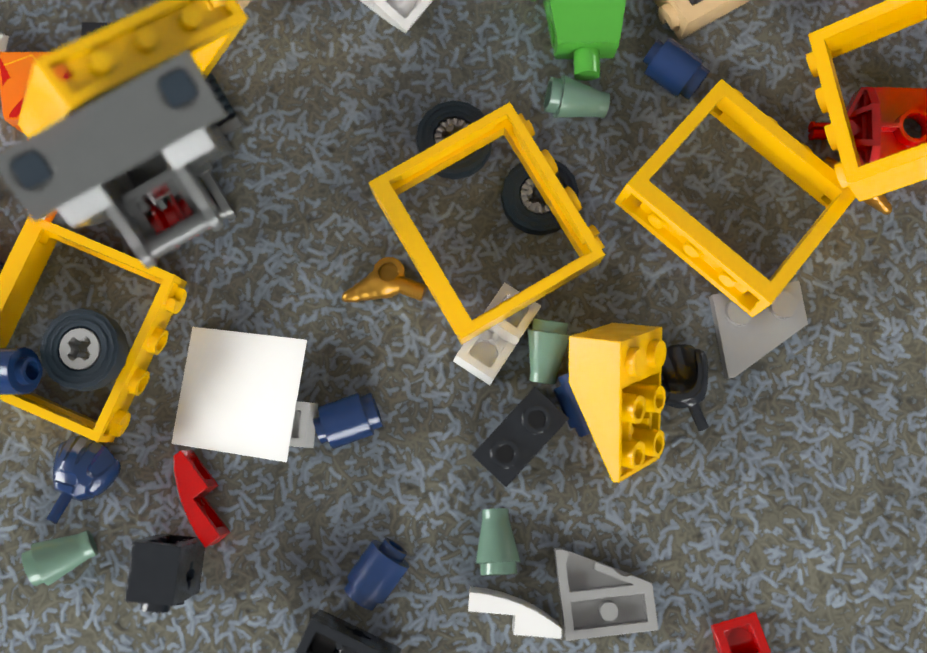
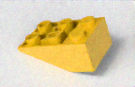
[569,323,666,483]

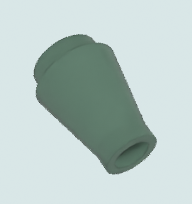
[544,75,610,118]
[527,318,571,384]
[475,508,521,576]
[21,530,98,586]

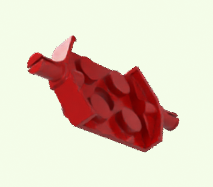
[808,87,927,166]

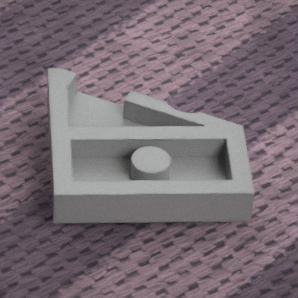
[709,281,808,379]
[554,547,659,641]

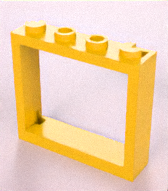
[18,0,248,138]
[806,0,927,202]
[614,79,856,317]
[368,102,605,345]
[0,216,187,442]

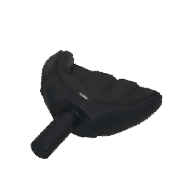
[661,344,709,431]

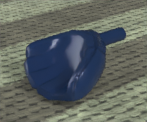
[46,436,121,524]

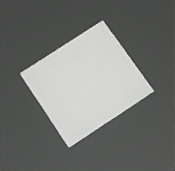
[171,327,307,462]

